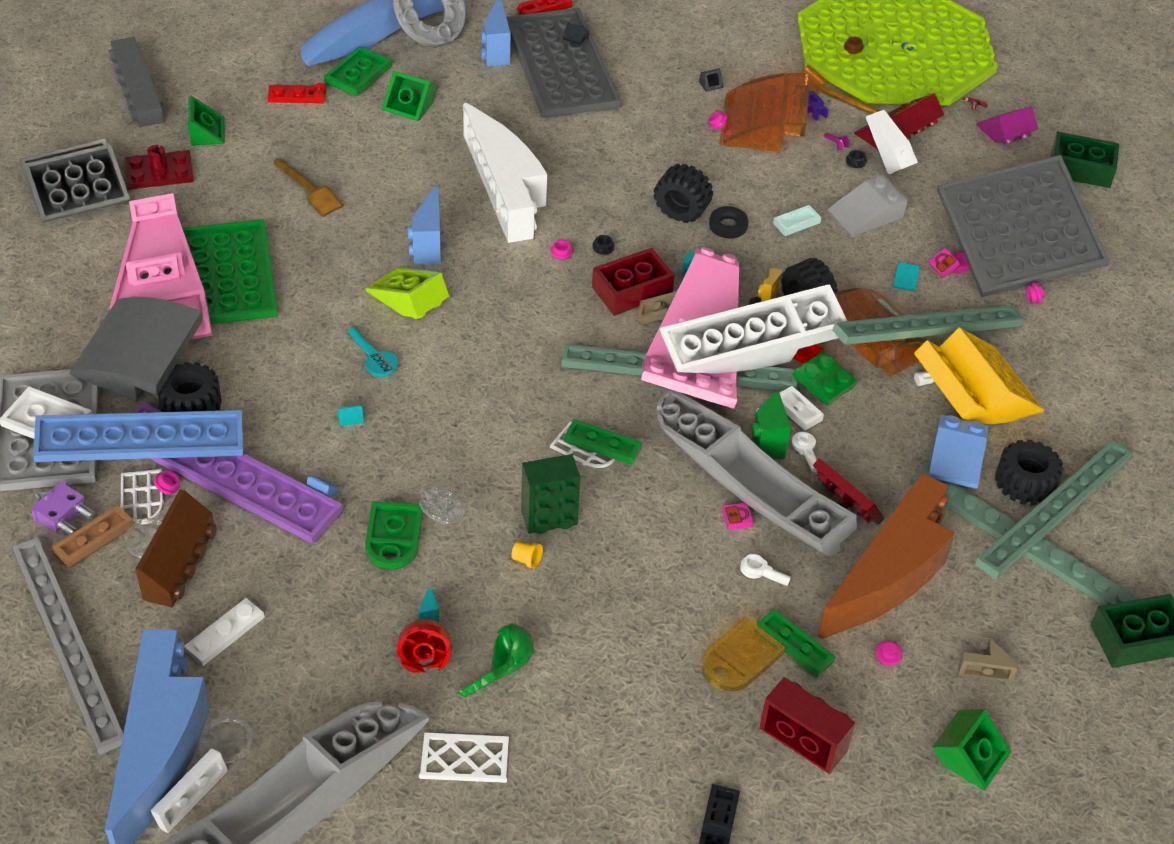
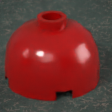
[396,618,452,673]

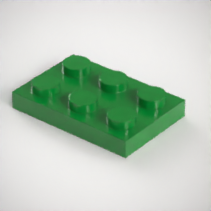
[324,46,392,96]

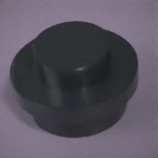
[846,150,867,168]
[592,235,614,255]

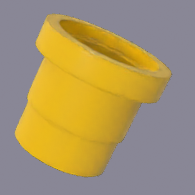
[512,541,543,569]

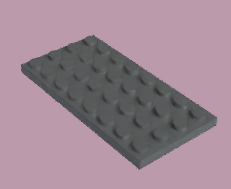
[506,8,621,117]

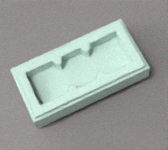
[773,205,821,236]

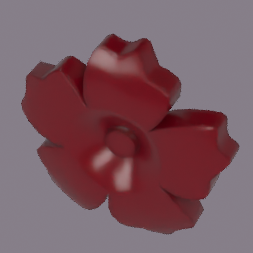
[963,97,987,110]

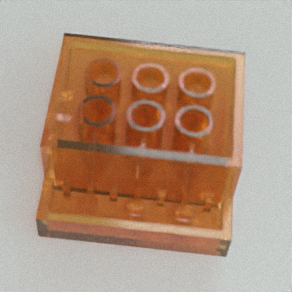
[719,73,810,153]
[834,288,938,377]

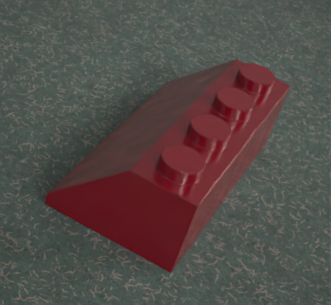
[854,93,944,150]

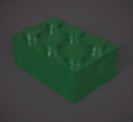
[1050,131,1119,188]
[521,454,580,534]
[1090,594,1174,668]

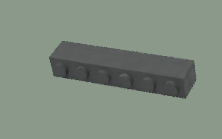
[109,37,164,128]

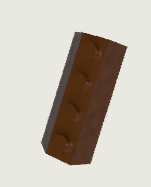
[135,489,217,608]

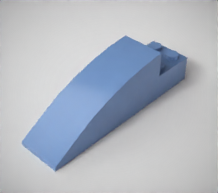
[105,629,210,844]

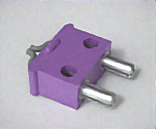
[31,481,95,535]

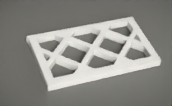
[419,733,509,782]

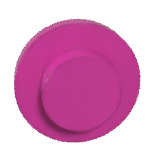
[708,110,728,129]
[551,239,573,259]
[1025,282,1044,304]
[154,470,180,495]
[875,641,903,666]

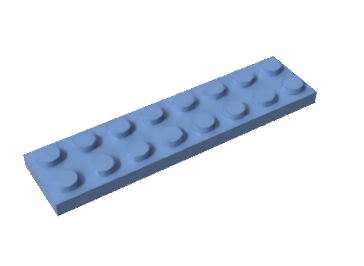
[33,410,243,462]

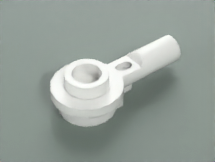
[791,432,817,473]
[740,554,791,586]

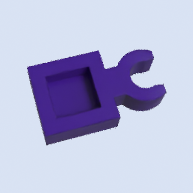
[796,91,828,121]

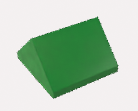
[188,95,225,146]

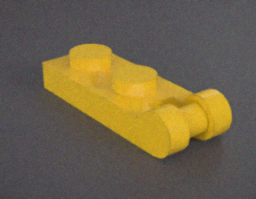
[758,268,783,302]

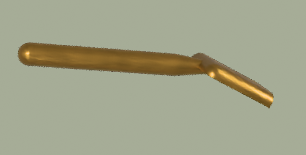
[795,65,879,114]
[274,158,344,217]

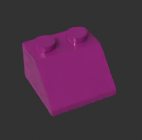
[976,106,1038,145]

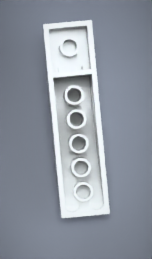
[463,103,547,243]
[660,284,847,374]

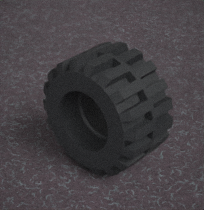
[653,164,713,223]
[781,258,839,301]
[158,362,222,412]
[995,439,1063,505]

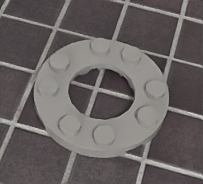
[393,0,466,47]

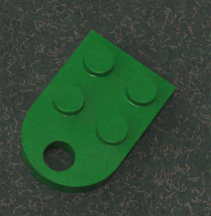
[365,501,423,570]

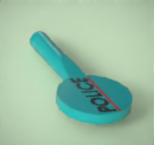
[348,327,398,377]

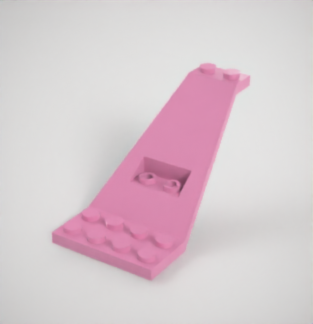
[110,193,213,340]
[641,247,739,409]

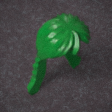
[457,623,534,697]

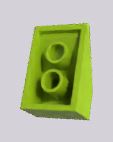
[365,267,450,319]

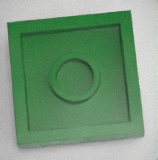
[792,351,858,406]

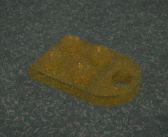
[702,616,786,691]

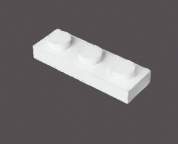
[184,598,265,666]
[151,748,228,833]

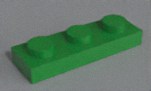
[564,419,642,465]
[756,609,836,677]

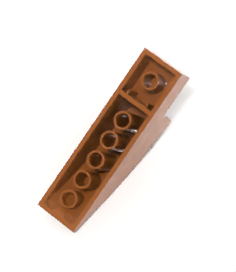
[818,473,955,639]

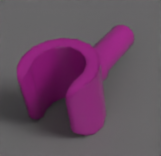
[824,133,849,150]

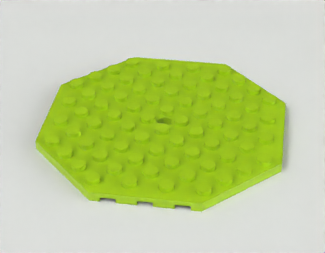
[797,0,998,106]

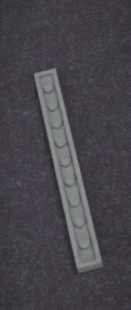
[12,537,123,755]

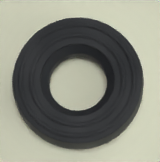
[709,206,748,239]

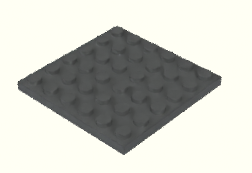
[937,155,1110,297]

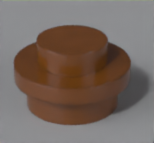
[844,37,864,54]

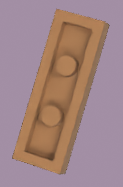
[52,505,134,568]

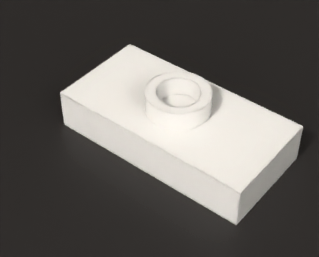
[780,386,824,431]

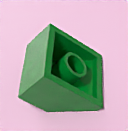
[381,70,438,121]
[750,391,791,460]
[932,709,1011,790]

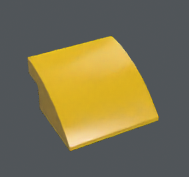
[914,327,1044,424]

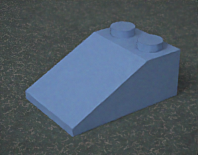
[480,0,510,66]
[408,187,441,264]
[928,415,989,489]

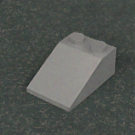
[827,175,907,237]

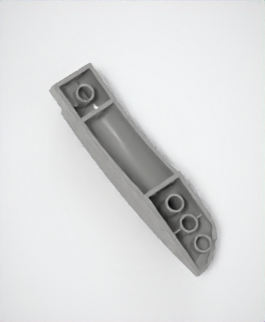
[657,388,857,556]
[160,701,429,844]

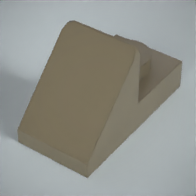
[637,291,677,324]
[958,639,1018,682]

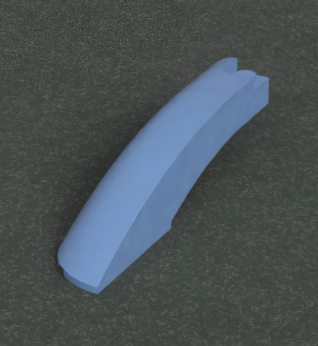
[301,0,466,66]

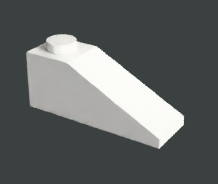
[866,110,918,174]

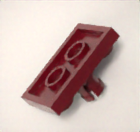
[125,145,194,190]
[813,458,885,525]

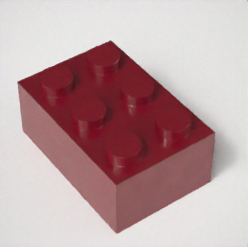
[592,248,675,316]
[759,677,856,774]

